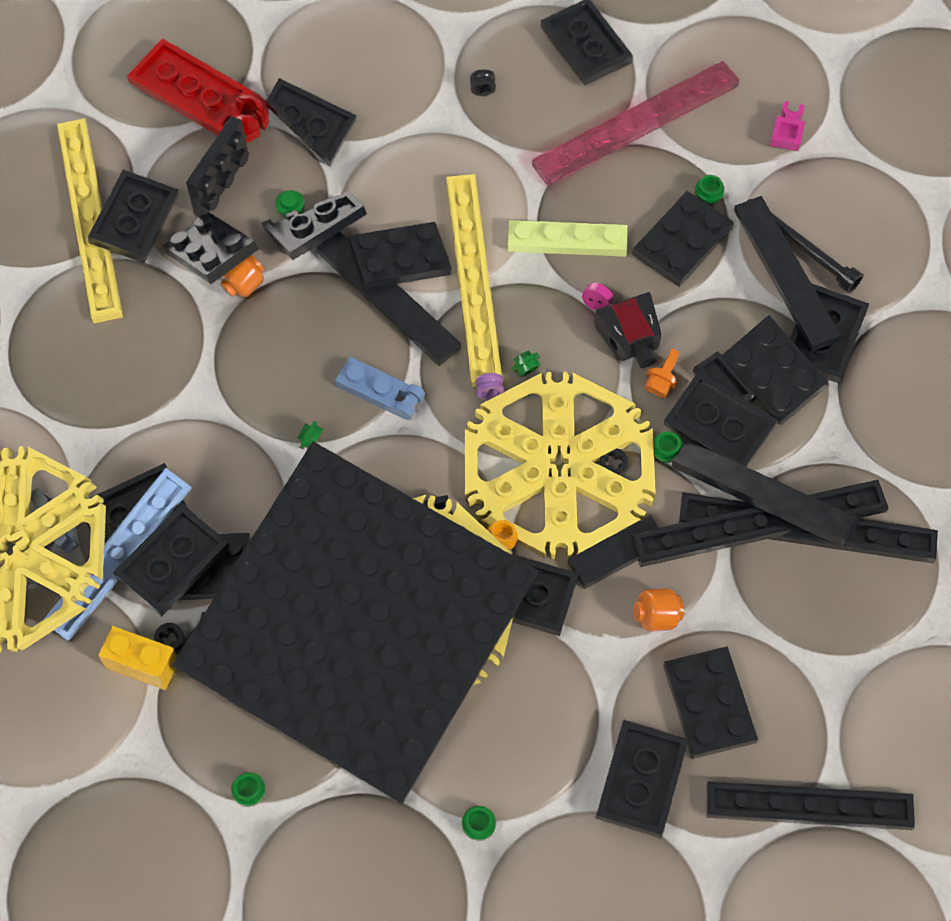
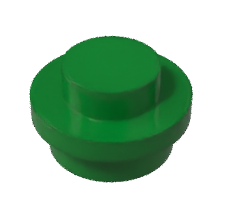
[695,175,725,203]
[275,190,305,218]
[511,350,541,377]
[297,420,323,450]
[653,431,683,462]
[231,772,266,807]
[462,806,496,841]

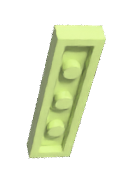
[508,220,627,257]

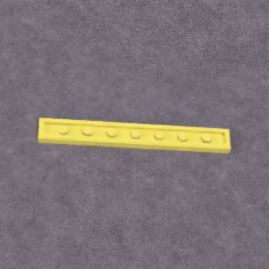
[57,118,123,324]
[446,174,502,387]

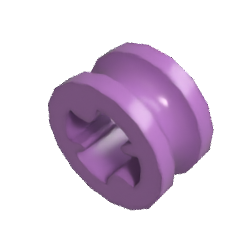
[475,373,504,400]

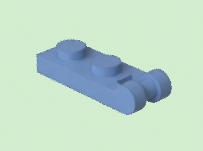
[335,357,425,420]

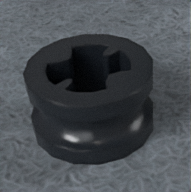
[470,69,496,96]
[600,448,628,474]
[154,623,186,654]

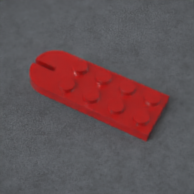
[127,38,270,143]

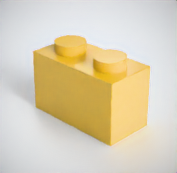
[98,626,177,691]

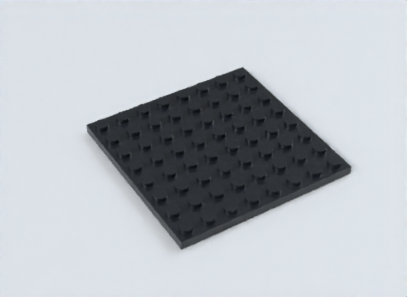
[172,441,539,804]

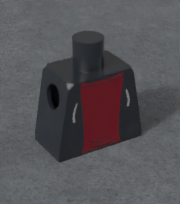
[594,292,661,368]

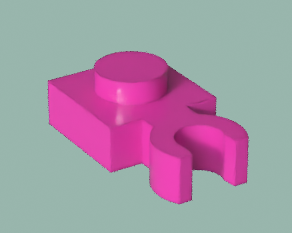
[770,101,805,152]

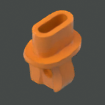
[644,348,680,398]

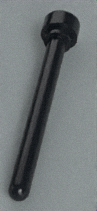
[747,199,864,294]

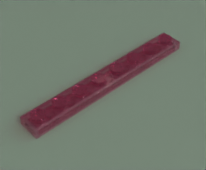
[532,60,739,186]

